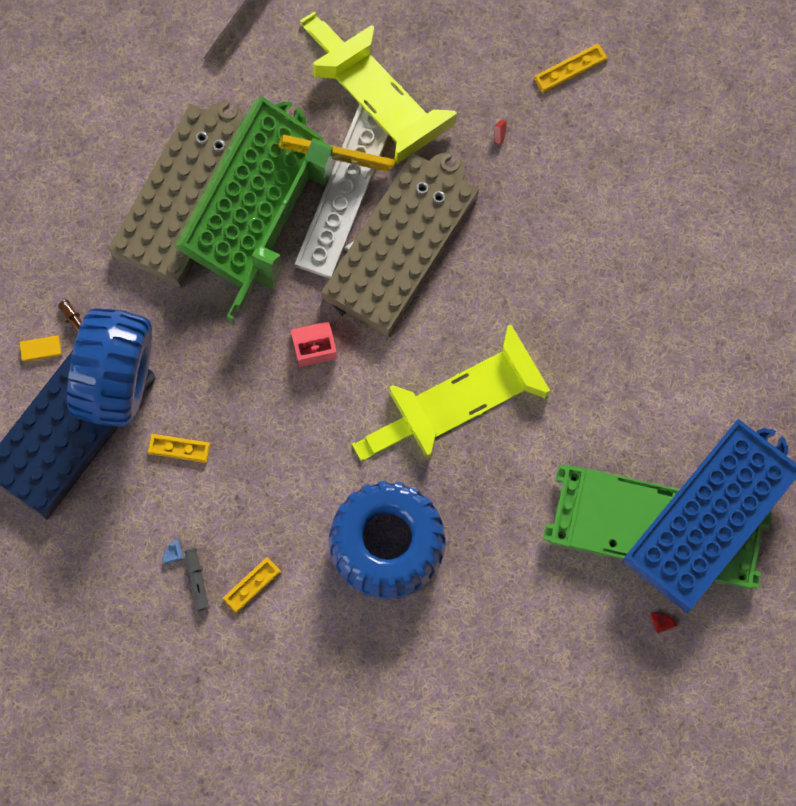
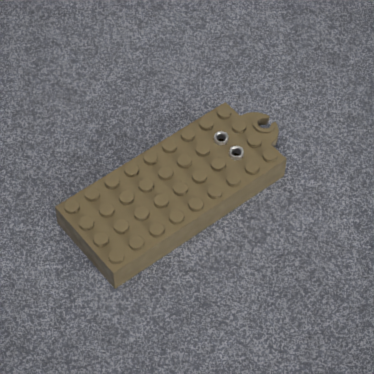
[108,101,243,288]
[321,152,479,338]

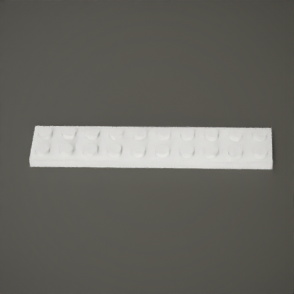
[295,102,389,279]

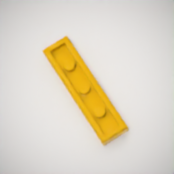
[533,43,608,94]

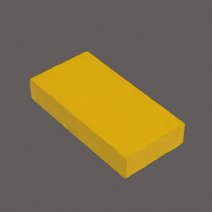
[20,335,62,362]

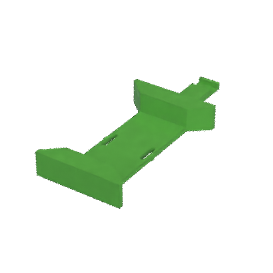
[227,138,333,325]

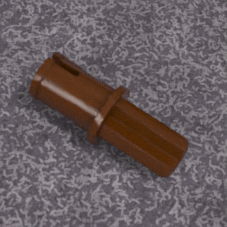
[58,299,82,334]

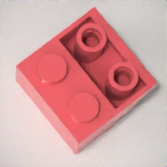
[290,321,337,367]

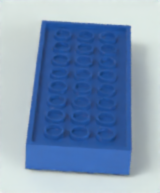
[622,419,796,614]

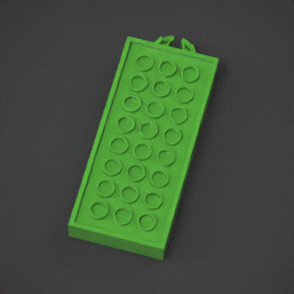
[174,96,325,288]

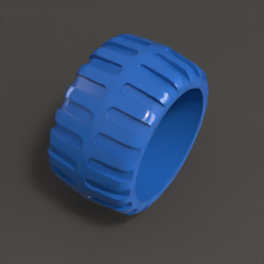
[67,308,152,427]
[329,481,446,600]

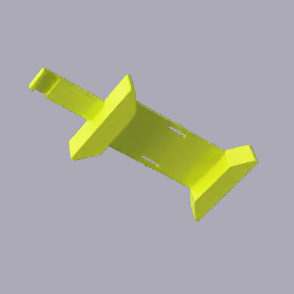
[300,11,457,164]
[352,324,550,462]

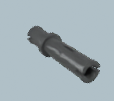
[184,549,210,611]

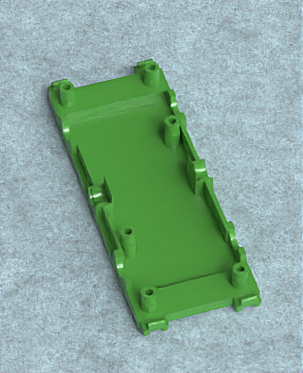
[543,465,772,589]

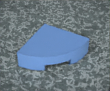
[163,539,184,565]

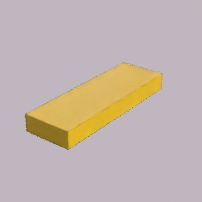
[148,434,211,463]
[222,557,281,614]

